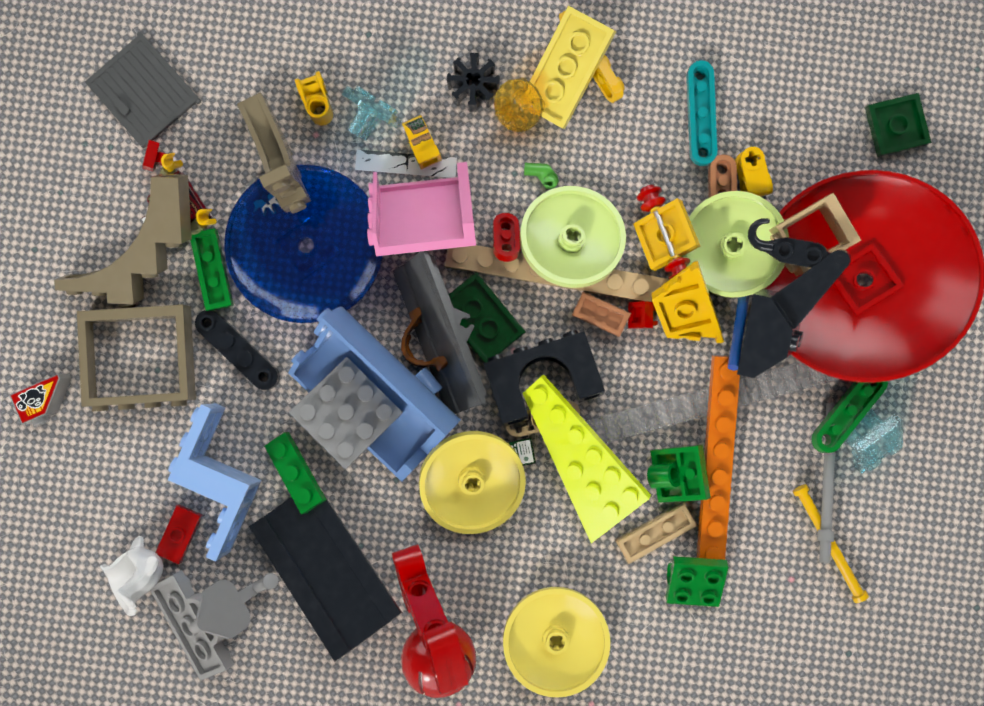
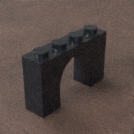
[483,330,605,427]

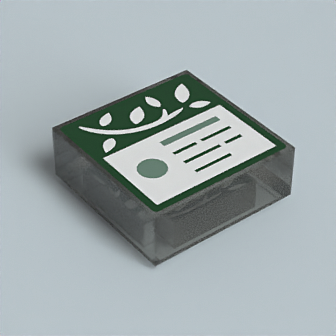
[507,437,536,466]

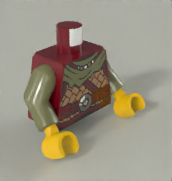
[142,152,217,235]

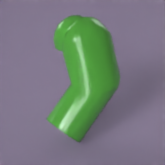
[524,162,559,190]

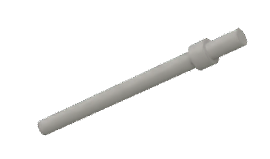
[817,403,836,563]

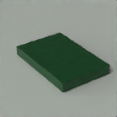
[448,272,526,363]

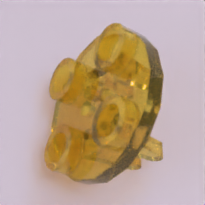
[494,78,546,132]

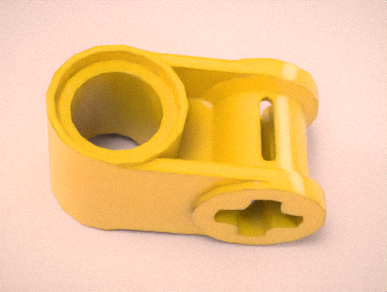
[295,71,333,126]
[735,147,773,197]

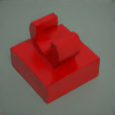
[142,140,166,171]
[628,301,658,329]

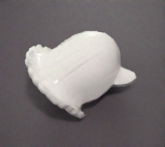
[100,536,163,616]

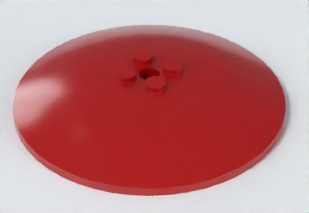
[765,170,984,383]

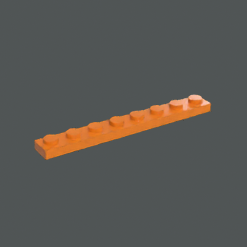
[696,355,740,560]

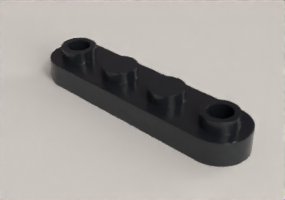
[195,310,280,390]

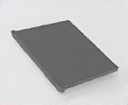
[85,32,201,149]

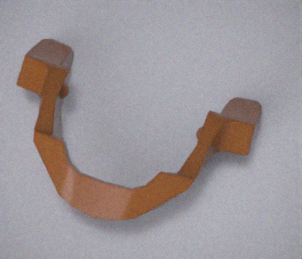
[401,307,448,372]

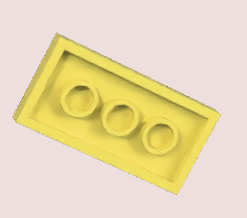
[519,6,616,129]

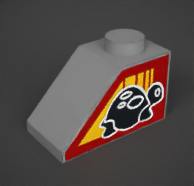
[9,374,71,427]

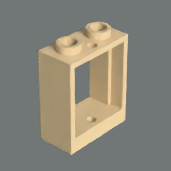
[769,193,861,276]

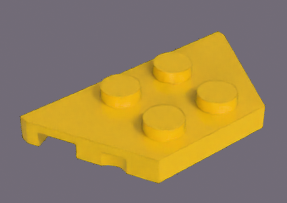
[651,261,724,343]

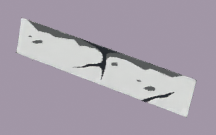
[355,150,457,178]

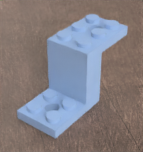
[168,403,262,561]

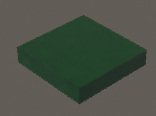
[865,93,932,157]

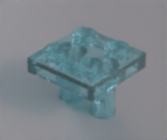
[342,85,402,141]
[845,409,903,474]

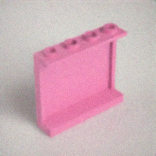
[367,162,476,256]

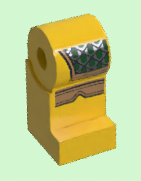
[402,115,442,170]

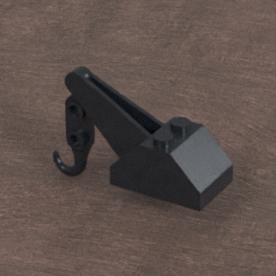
[737,218,851,378]

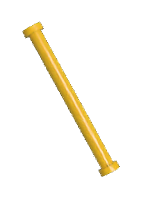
[792,484,869,603]

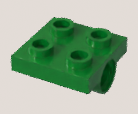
[647,445,711,503]
[665,556,729,607]

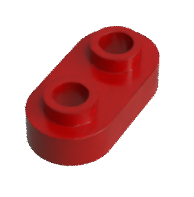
[492,213,520,262]

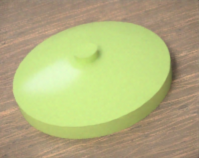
[520,186,626,288]
[682,191,789,298]

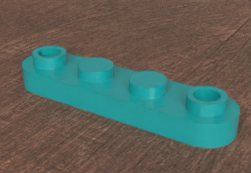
[686,60,718,166]

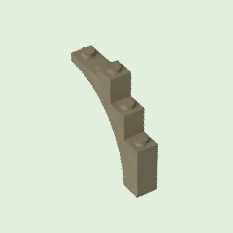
[237,92,311,213]
[54,174,192,308]

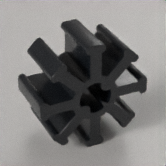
[447,53,500,112]

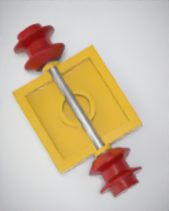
[633,185,701,280]

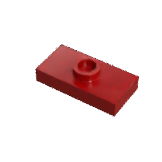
[155,504,203,564]

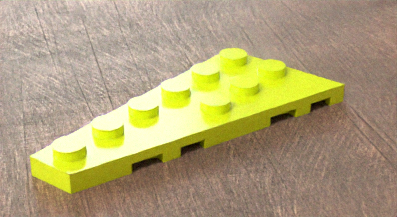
[522,374,651,543]

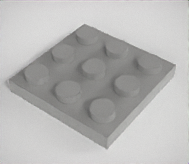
[289,357,403,470]

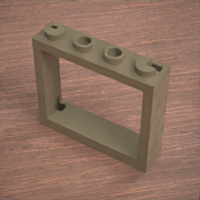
[77,304,196,412]

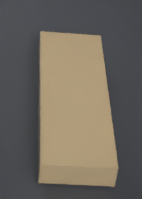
[615,502,697,564]

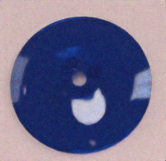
[224,165,383,323]

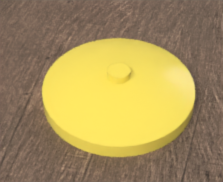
[419,431,526,534]
[503,587,610,697]

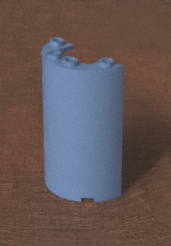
[288,307,461,482]

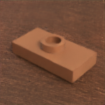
[572,291,631,337]

